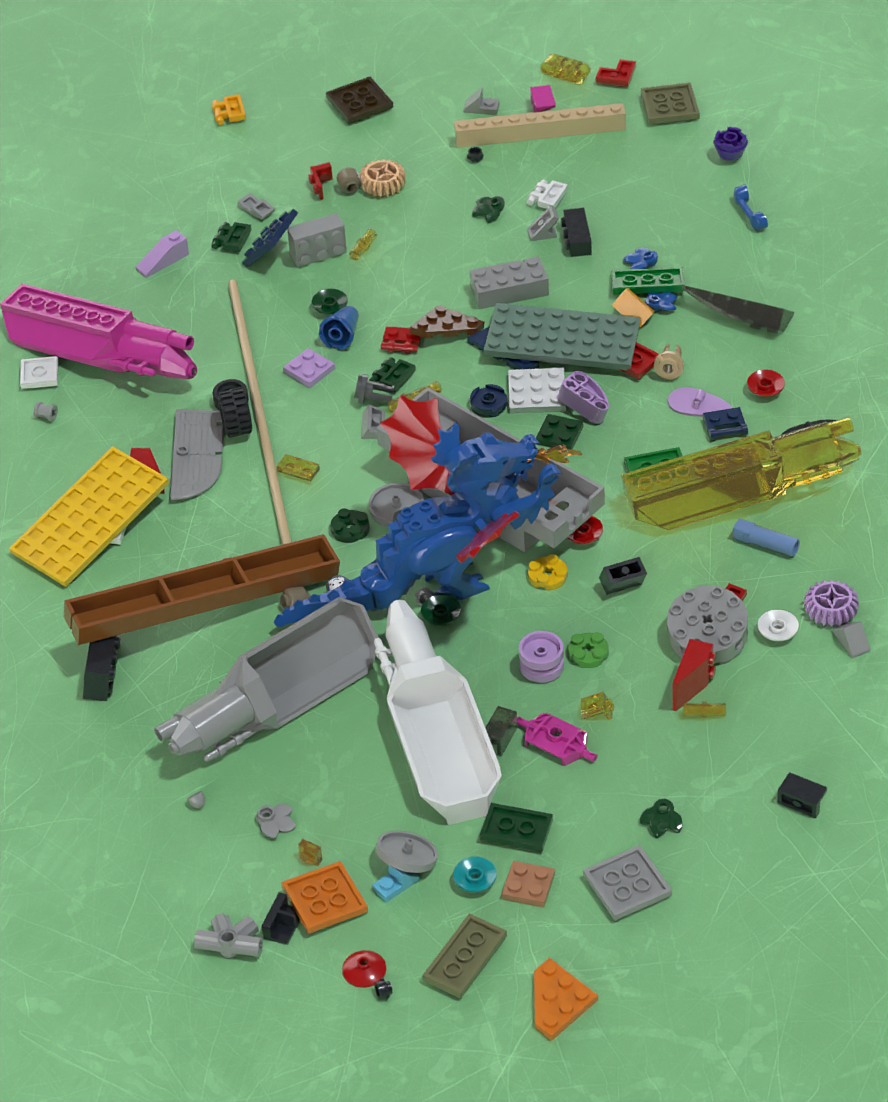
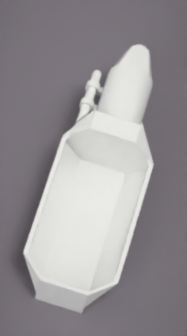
[374,600,502,825]

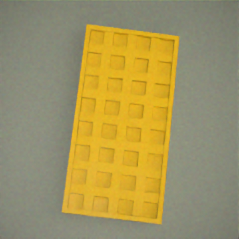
[9,446,169,587]

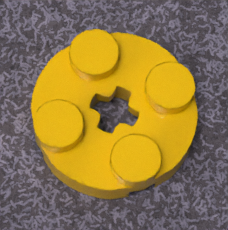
[528,554,568,590]

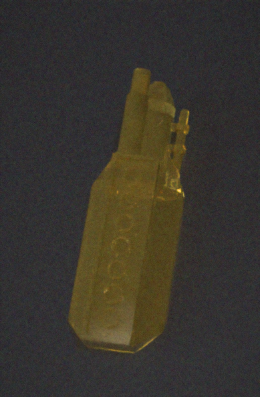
[621,417,862,530]

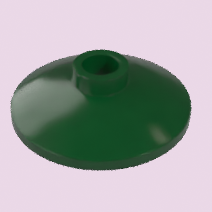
[312,289,348,314]
[421,595,461,626]

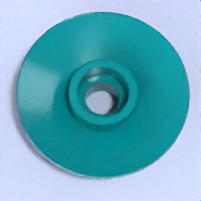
[453,856,497,892]

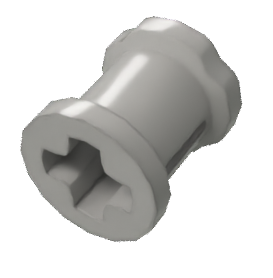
[33,401,58,421]

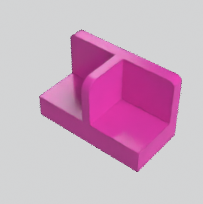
[530,85,556,113]

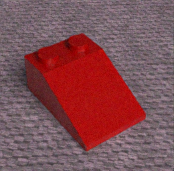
[672,639,716,711]

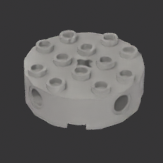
[667,586,748,664]

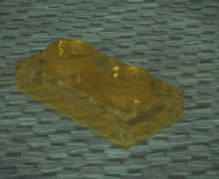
[277,454,320,482]

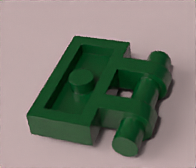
[211,222,252,252]
[369,357,416,392]

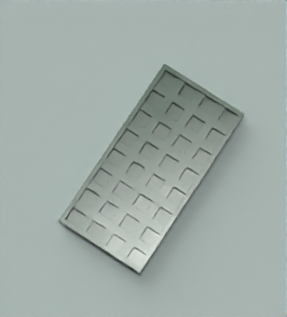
[484,303,641,370]

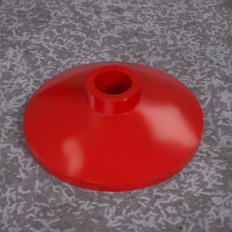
[747,369,785,397]
[567,516,603,544]
[342,950,387,988]

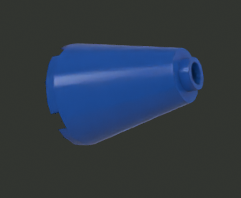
[319,306,359,350]

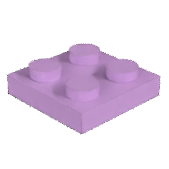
[283,348,335,388]

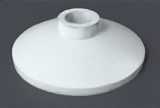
[758,610,799,641]

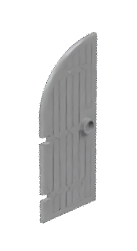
[171,409,224,500]

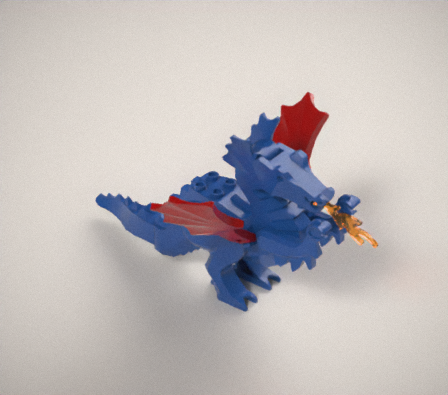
[273,395,582,627]

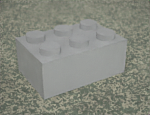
[287,213,347,267]

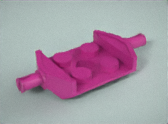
[515,713,598,766]

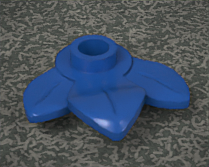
[623,248,658,269]
[645,292,677,311]

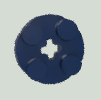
[470,384,508,417]

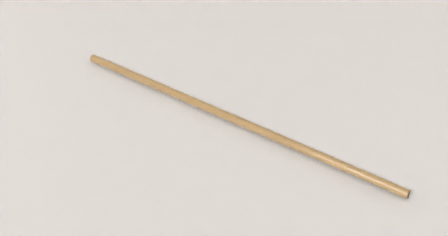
[228,280,291,545]

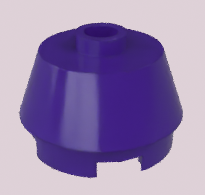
[713,127,748,161]

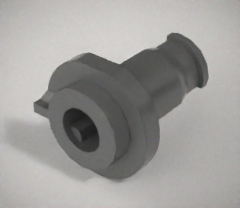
[354,374,395,404]

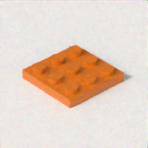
[281,861,368,934]

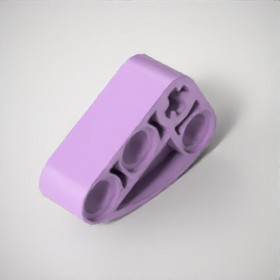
[558,371,609,424]

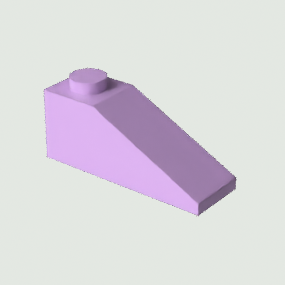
[136,230,189,278]

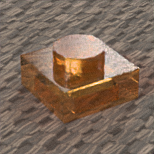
[298,839,322,866]

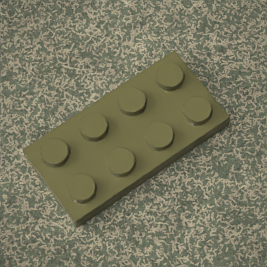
[422,913,507,999]

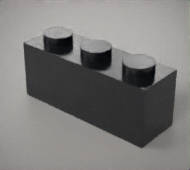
[560,208,592,257]

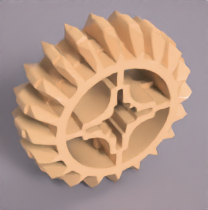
[359,159,406,197]

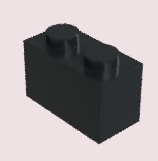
[599,557,647,595]

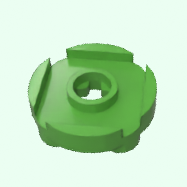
[568,632,609,668]

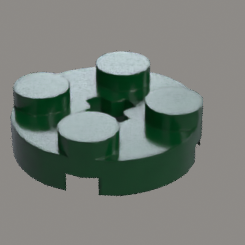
[331,508,370,543]

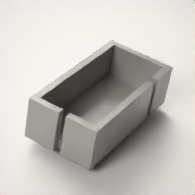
[469,257,549,309]

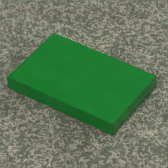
[624,447,689,488]

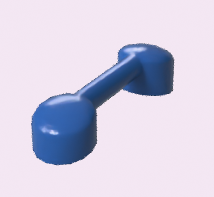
[733,184,768,230]

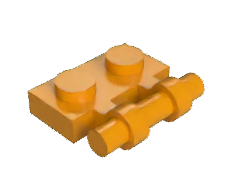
[212,94,246,125]

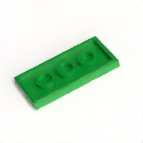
[611,267,685,295]

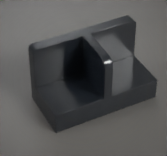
[777,772,827,818]
[262,892,300,945]

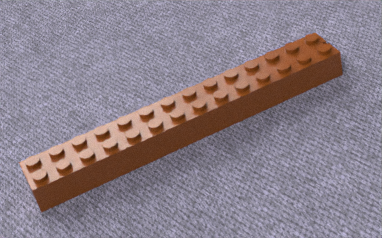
[64,534,340,645]

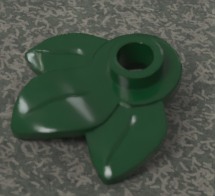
[472,196,505,223]
[640,799,682,838]

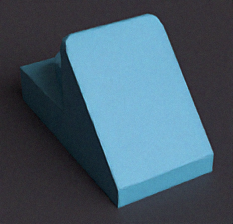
[372,865,420,903]

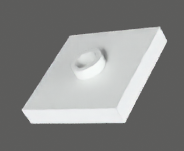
[20,356,58,389]

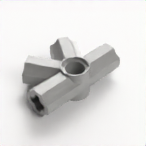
[194,913,263,958]

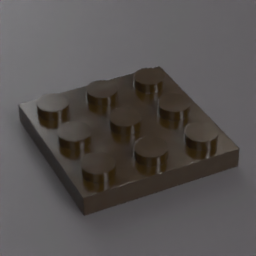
[326,76,394,124]

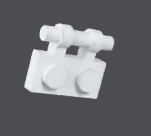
[527,179,568,209]

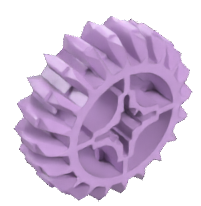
[804,579,859,628]

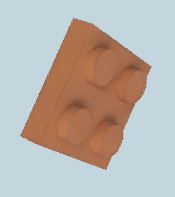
[502,861,555,908]

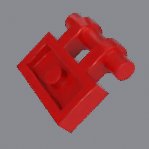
[381,326,421,353]

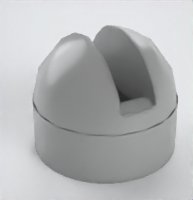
[187,791,206,808]

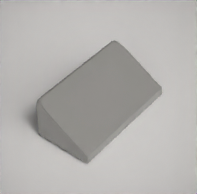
[361,404,385,439]

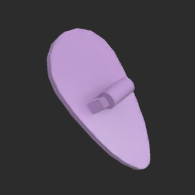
[668,387,733,417]

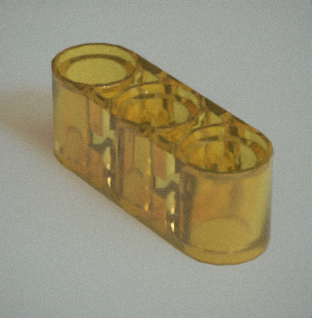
[540,53,591,84]

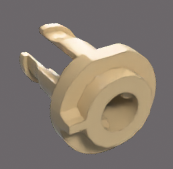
[654,344,684,380]

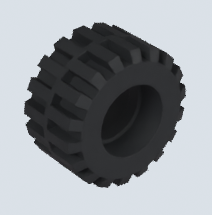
[218,387,252,438]

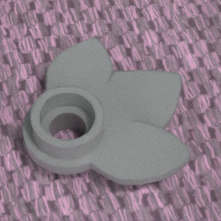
[256,804,295,838]

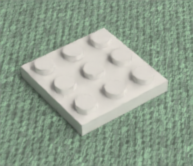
[508,368,566,414]

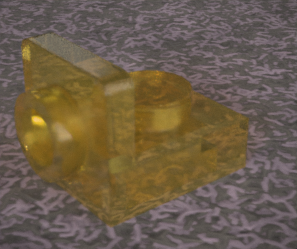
[581,692,614,720]

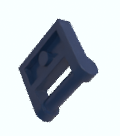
[703,407,748,441]

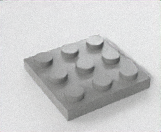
[583,845,672,921]

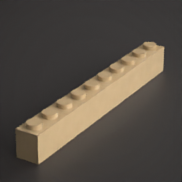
[454,103,626,148]

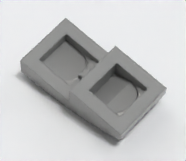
[238,193,275,219]

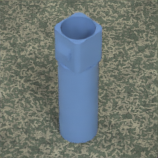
[733,518,800,557]

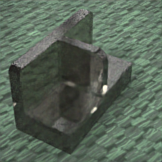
[485,706,518,756]

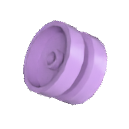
[519,631,564,683]

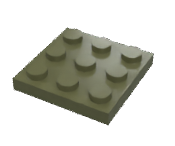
[641,83,700,124]

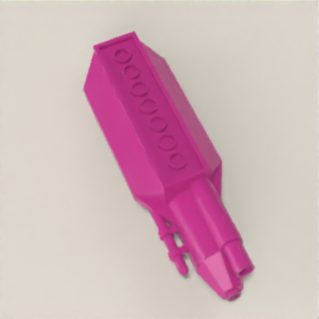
[0,284,197,380]

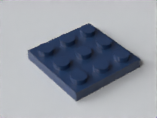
[242,208,298,267]

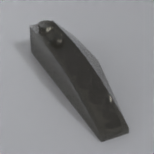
[681,285,794,334]

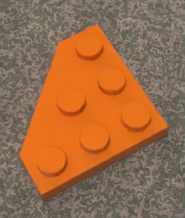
[534,958,598,1041]

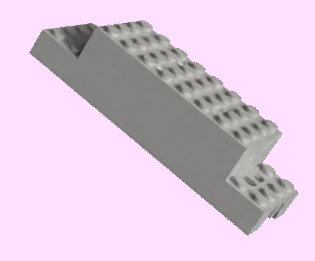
[376,387,605,552]

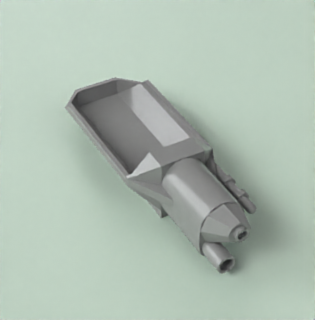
[154,597,378,762]

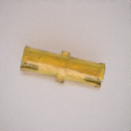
[349,229,377,260]
[683,701,726,718]

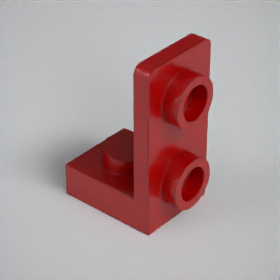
[308,162,333,200]

